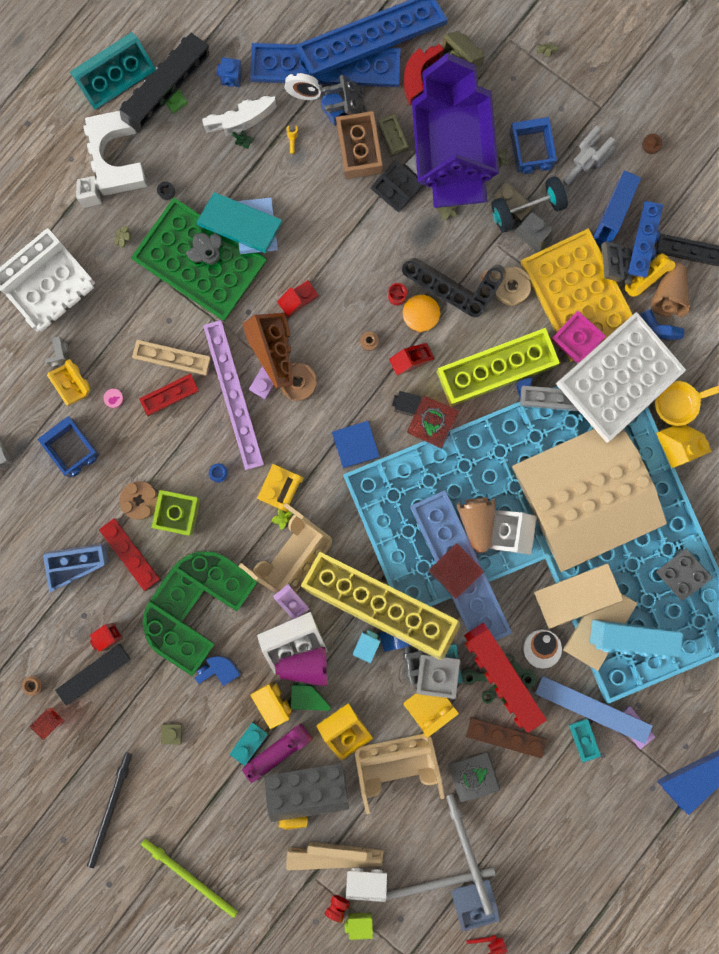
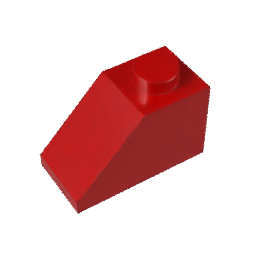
[389,342,435,376]
[90,623,123,652]

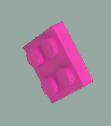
[551,311,606,364]

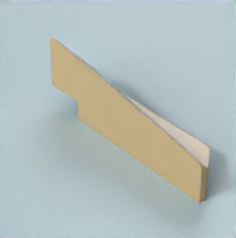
[286,841,384,870]

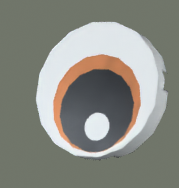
[284,73,322,100]
[523,629,562,669]

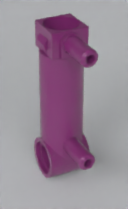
[242,723,313,784]

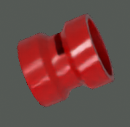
[388,283,407,306]
[325,894,350,923]

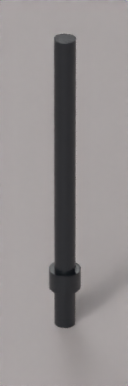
[87,752,133,868]

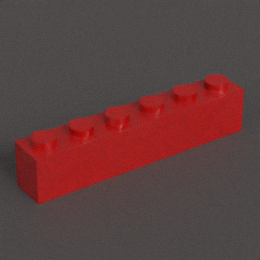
[464,622,547,733]

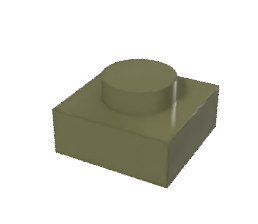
[161,723,182,745]

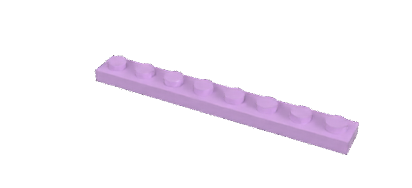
[203,320,264,471]

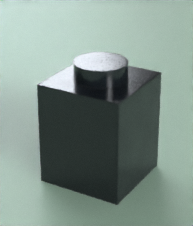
[392,391,422,417]

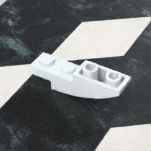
[202,96,276,136]

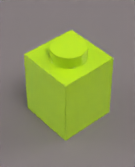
[345,912,373,940]

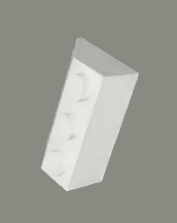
[257,612,328,675]

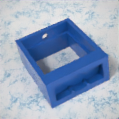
[510,117,557,174]
[37,416,100,477]

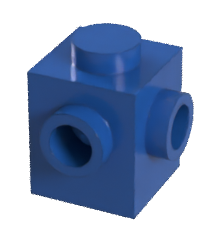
[217,57,243,87]

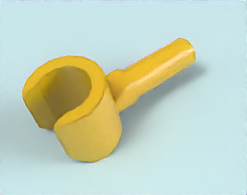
[287,126,298,154]

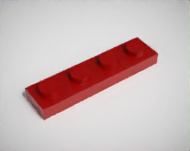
[99,518,161,591]

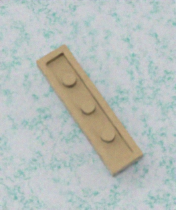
[132,340,211,376]

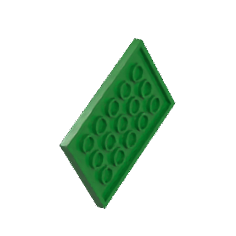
[131,197,267,322]

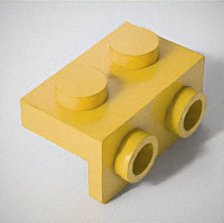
[47,359,90,407]

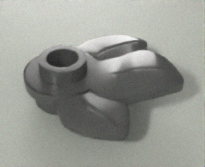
[186,233,222,265]

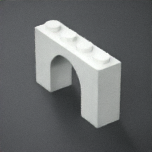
[84,111,147,196]

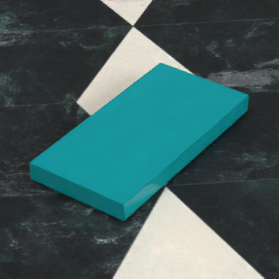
[197,192,282,254]

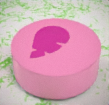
[104,389,124,408]

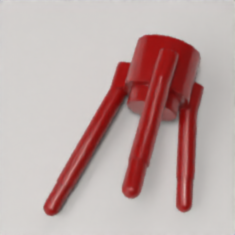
[466,935,508,954]

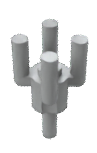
[563,126,616,186]

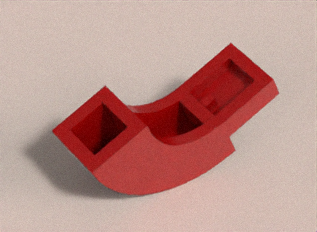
[403,43,444,106]

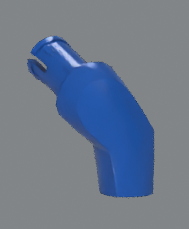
[640,309,684,340]

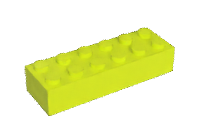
[437,328,560,407]

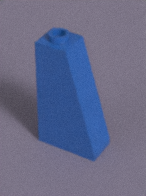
[593,170,641,248]
[657,750,719,815]

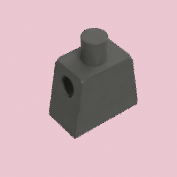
[513,212,553,252]

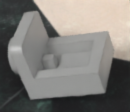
[45,337,69,368]

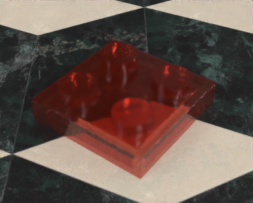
[428,543,484,599]

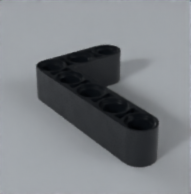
[402,258,506,317]

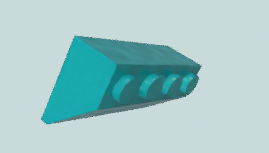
[70,32,156,110]

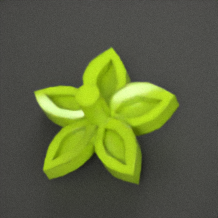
[272,509,293,530]

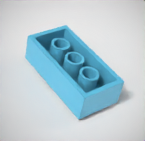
[590,619,683,660]

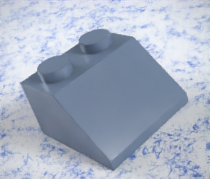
[451,880,500,932]

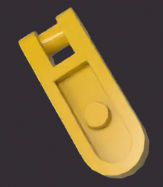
[625,254,676,297]

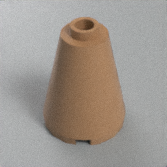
[651,262,690,317]
[456,497,496,552]

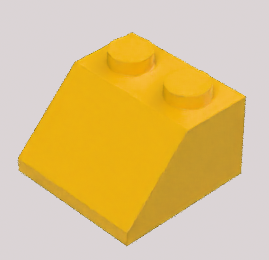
[656,425,712,468]
[316,703,373,761]

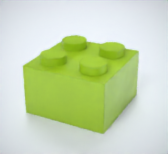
[151,490,201,536]

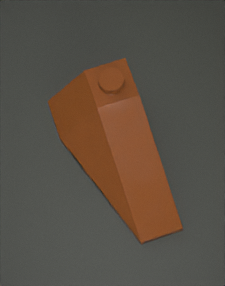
[242,313,293,388]

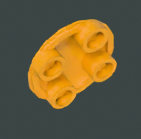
[403,294,440,333]

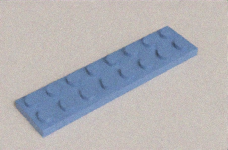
[410,490,512,640]

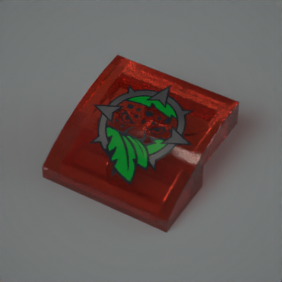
[407,395,459,449]

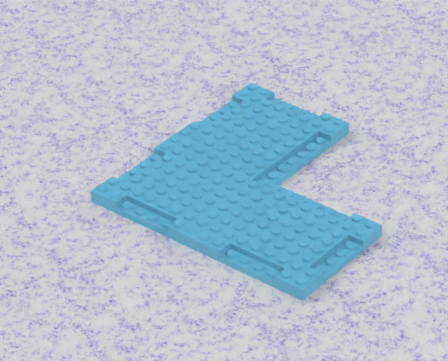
[343,386,719,704]

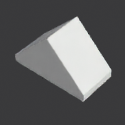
[76,176,102,208]

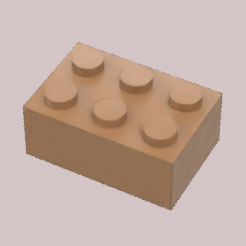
[336,111,383,179]

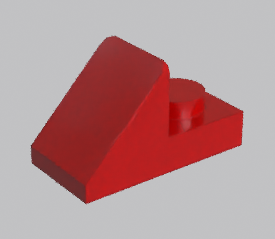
[277,280,319,317]

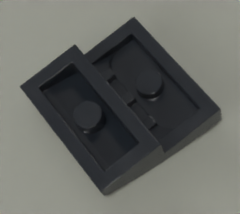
[370,160,423,213]

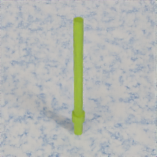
[140,838,238,918]

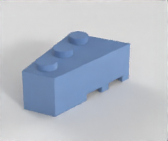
[43,543,109,593]

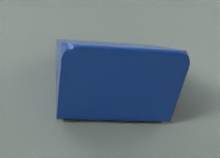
[516,377,532,401]

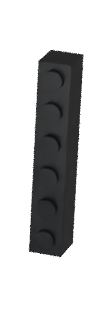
[119,33,209,132]

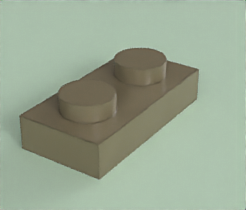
[493,182,534,222]

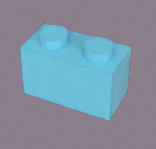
[353,630,380,663]

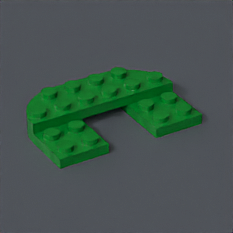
[143,550,258,677]

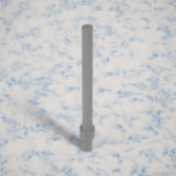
[446,794,494,916]
[386,867,496,901]

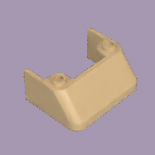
[239,503,332,593]
[355,734,445,815]

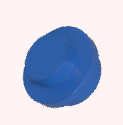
[209,463,228,483]

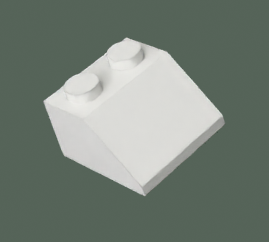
[488,510,537,555]

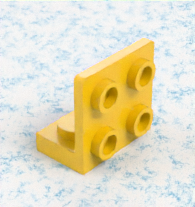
[403,693,459,738]

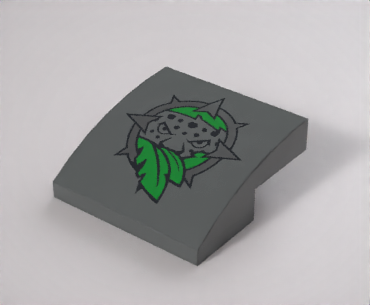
[448,752,500,802]

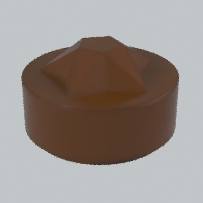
[642,134,662,154]

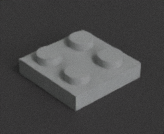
[416,654,460,699]

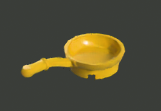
[655,381,719,426]

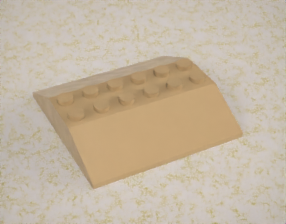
[512,429,667,572]

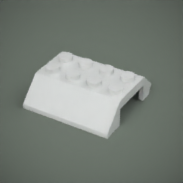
[0,228,95,332]

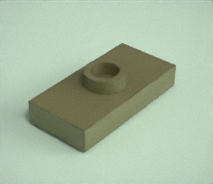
[377,114,409,156]

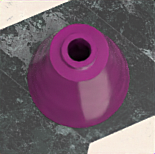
[275,647,327,686]

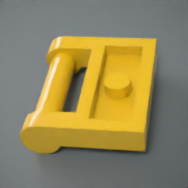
[257,464,304,512]

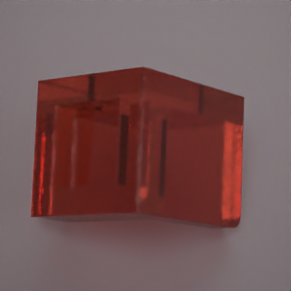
[29,707,65,740]

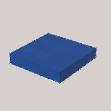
[332,421,379,469]

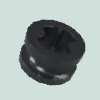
[157,181,175,200]

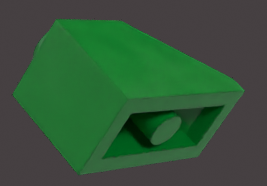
[291,682,331,711]

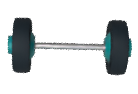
[491,176,568,233]

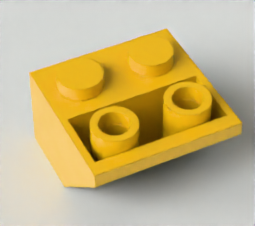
[250,681,292,729]

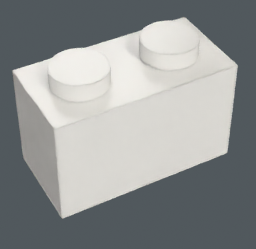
[346,868,387,902]

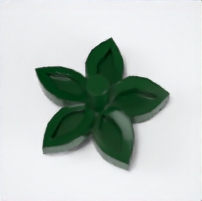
[232,130,254,149]

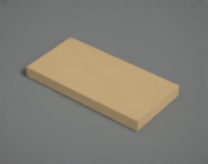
[534,564,623,629]
[563,594,637,671]

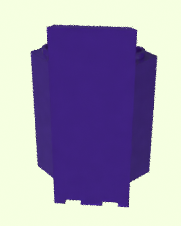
[412,53,499,208]

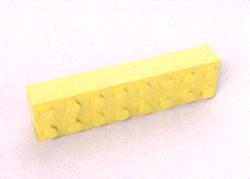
[301,552,460,661]

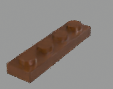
[466,717,547,759]

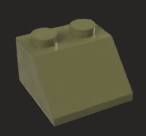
[442,30,485,70]

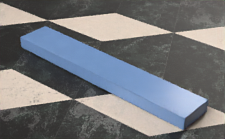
[535,676,653,744]

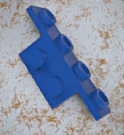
[628,201,663,278]

